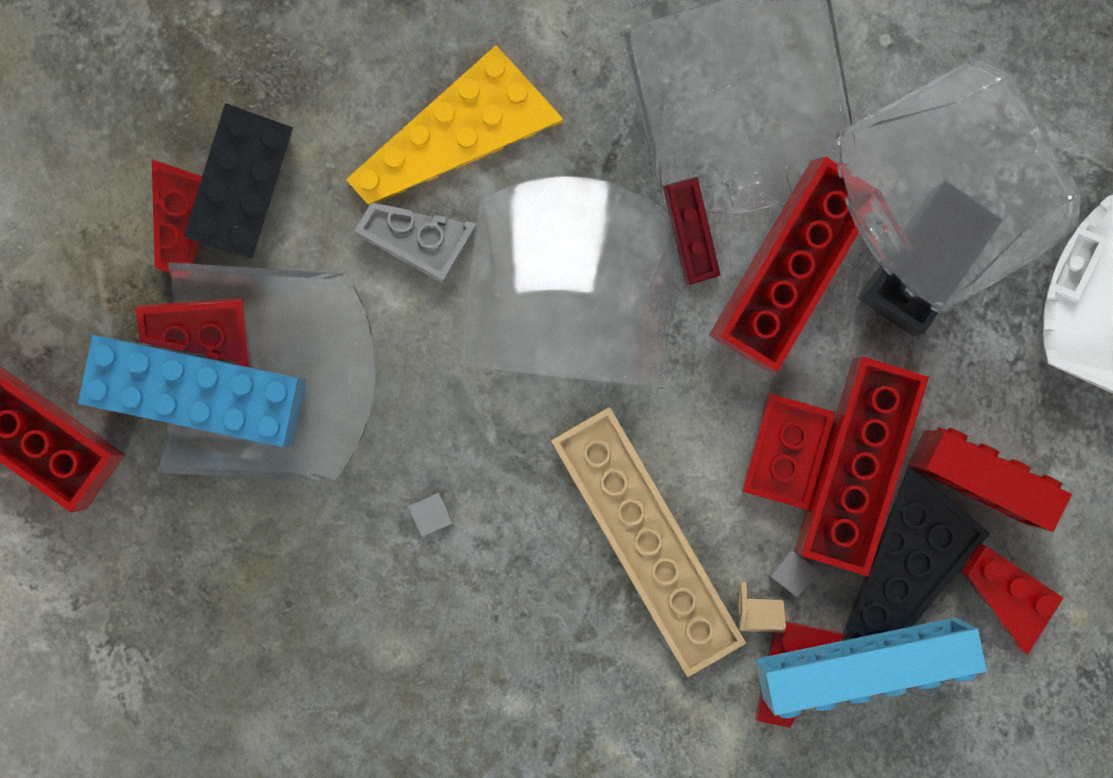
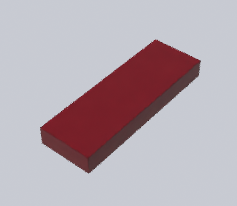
[662,177,721,285]

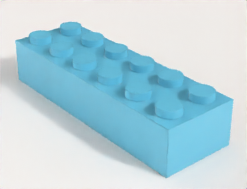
[755,617,987,718]

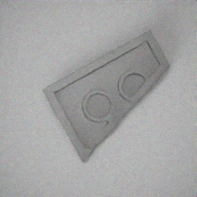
[354,203,477,284]

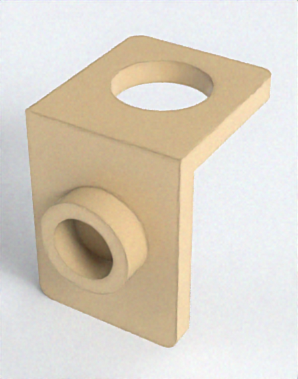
[737,582,786,632]

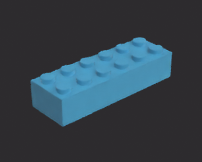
[78,335,307,447]

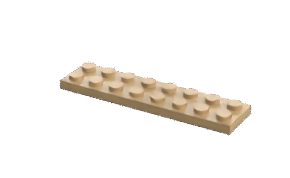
[551,407,747,678]

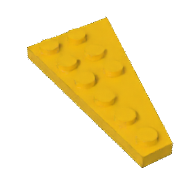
[346,45,564,206]

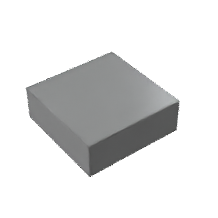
[408,492,454,537]
[769,549,818,598]

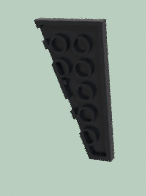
[841,467,990,641]

